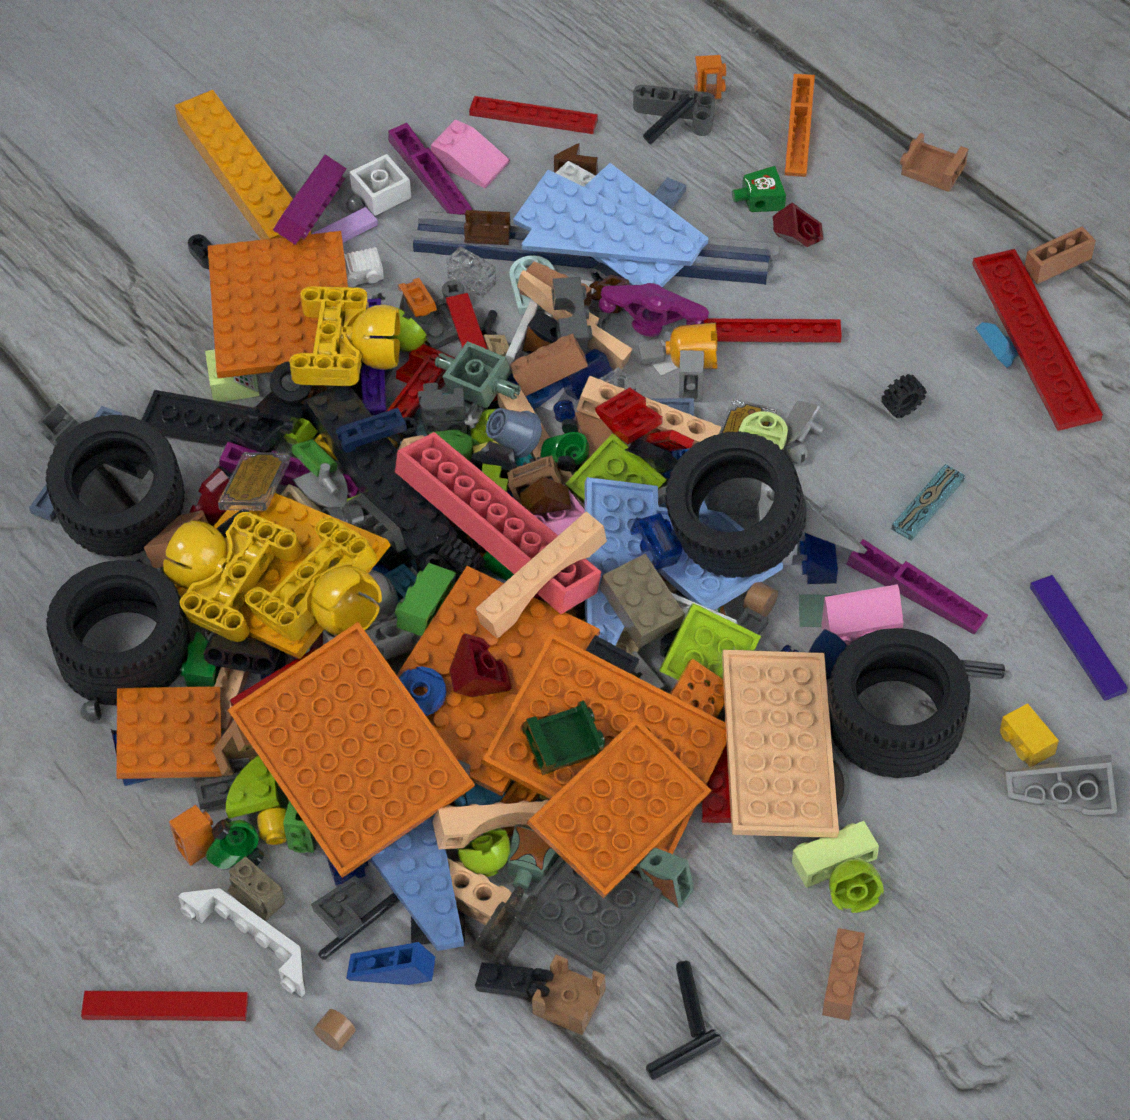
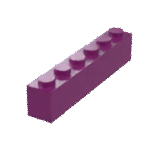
[273,154,347,245]

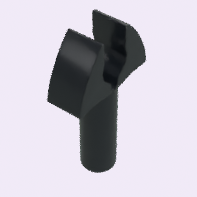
[480,310,497,335]

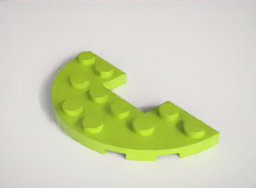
[226,756,280,819]

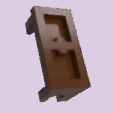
[464,210,511,245]

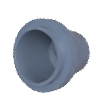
[486,408,542,458]

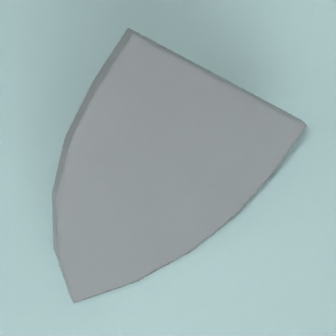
[784,400,824,449]
[293,463,348,510]

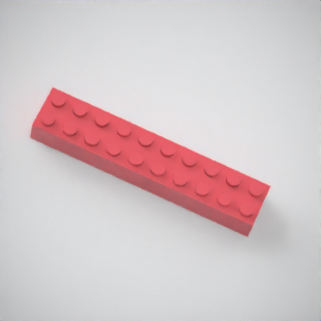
[395,432,601,614]

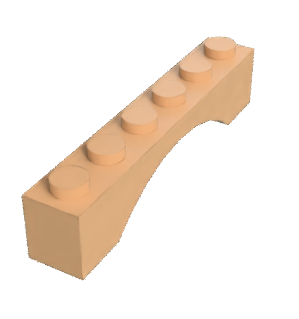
[476,512,607,639]
[432,799,550,850]

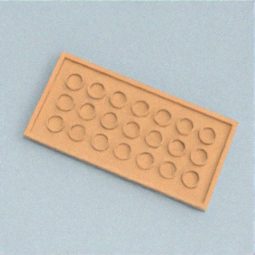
[722,650,839,838]

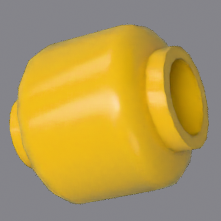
[257,805,287,845]

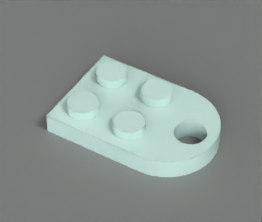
[510,256,554,315]

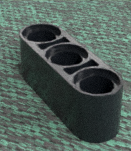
[203,633,281,675]

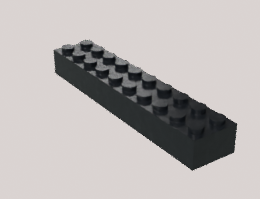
[305,386,459,574]

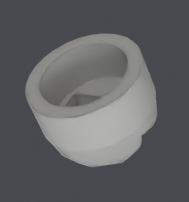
[787,444,808,463]

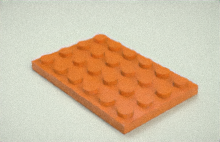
[527,718,712,899]

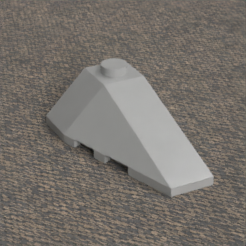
[802,493,867,554]
[1005,755,1117,815]

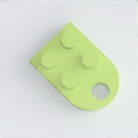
[739,411,788,449]

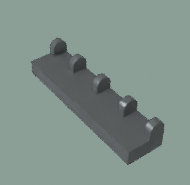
[347,494,406,552]

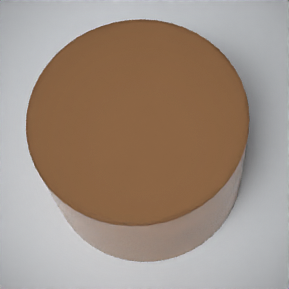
[743,582,778,617]
[313,1009,356,1051]

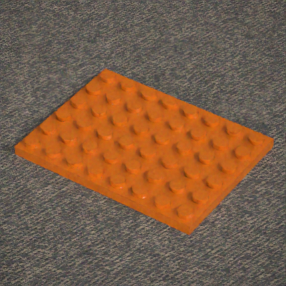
[208,231,348,378]
[397,566,600,796]
[228,622,475,878]
[481,632,727,854]

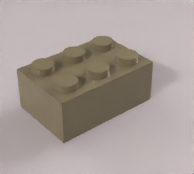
[599,554,685,648]

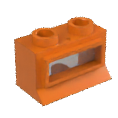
[694,55,726,99]

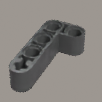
[633,85,715,136]

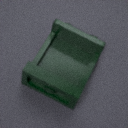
[522,700,605,775]

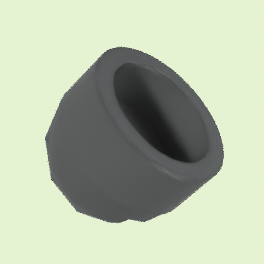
[346,194,364,213]
[81,700,101,721]

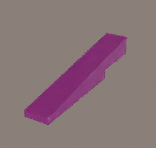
[388,123,472,215]
[219,442,359,499]
[846,539,988,635]

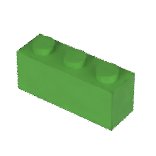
[395,563,456,636]

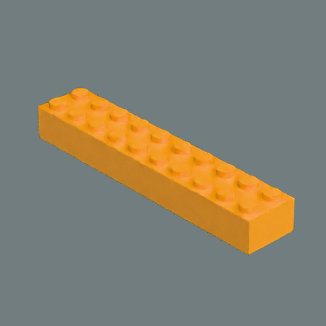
[175,90,311,240]

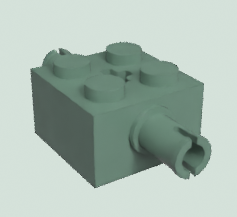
[435,341,521,408]

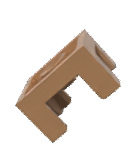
[212,720,258,776]
[532,954,606,1035]

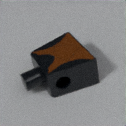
[522,310,558,354]

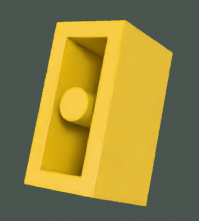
[1000,703,1059,767]

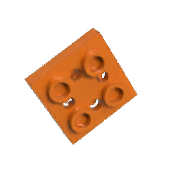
[670,659,725,718]

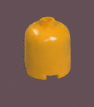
[666,323,718,369]

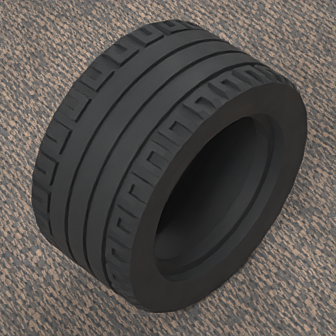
[45,414,185,557]
[665,431,807,578]
[46,560,190,706]
[828,628,971,778]

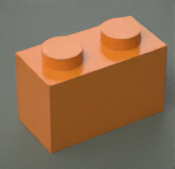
[169,805,216,866]

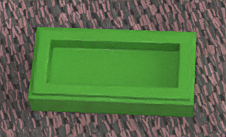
[292,439,337,477]

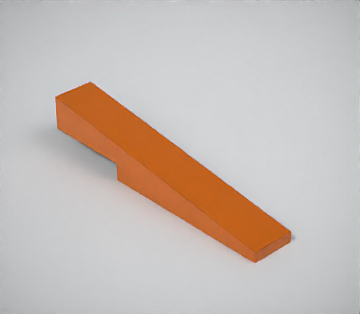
[785,74,815,177]

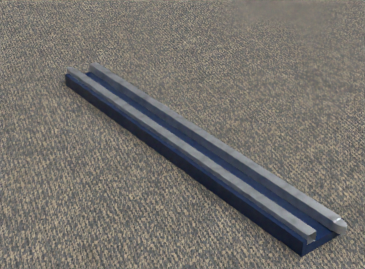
[405,211,779,285]

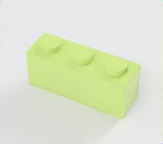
[792,821,879,888]

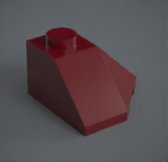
[773,202,823,247]
[189,468,234,526]
[449,633,512,698]

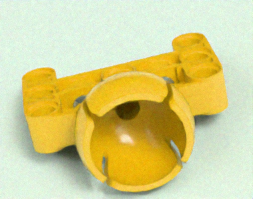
[289,286,400,386]
[163,512,302,642]
[245,517,382,641]

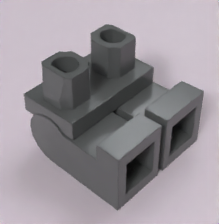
[418,383,468,435]

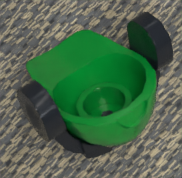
[540,419,589,471]
[205,818,264,869]

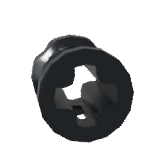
[398,417,418,445]

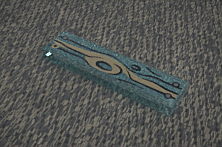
[891,464,965,541]

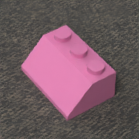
[821,584,904,645]

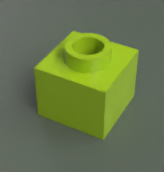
[283,418,318,445]

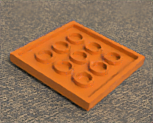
[116,687,222,779]

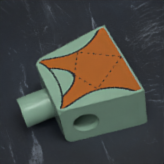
[508,825,560,891]
[634,848,694,909]

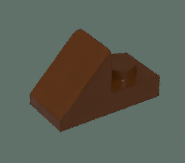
[554,143,598,176]

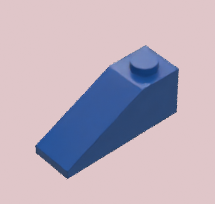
[346,942,436,985]

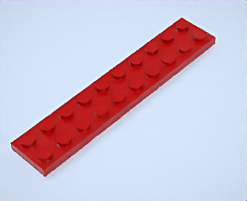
[972,249,1103,431]

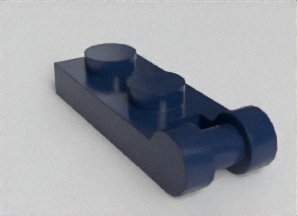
[336,408,407,453]

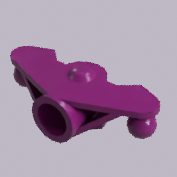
[598,283,709,337]

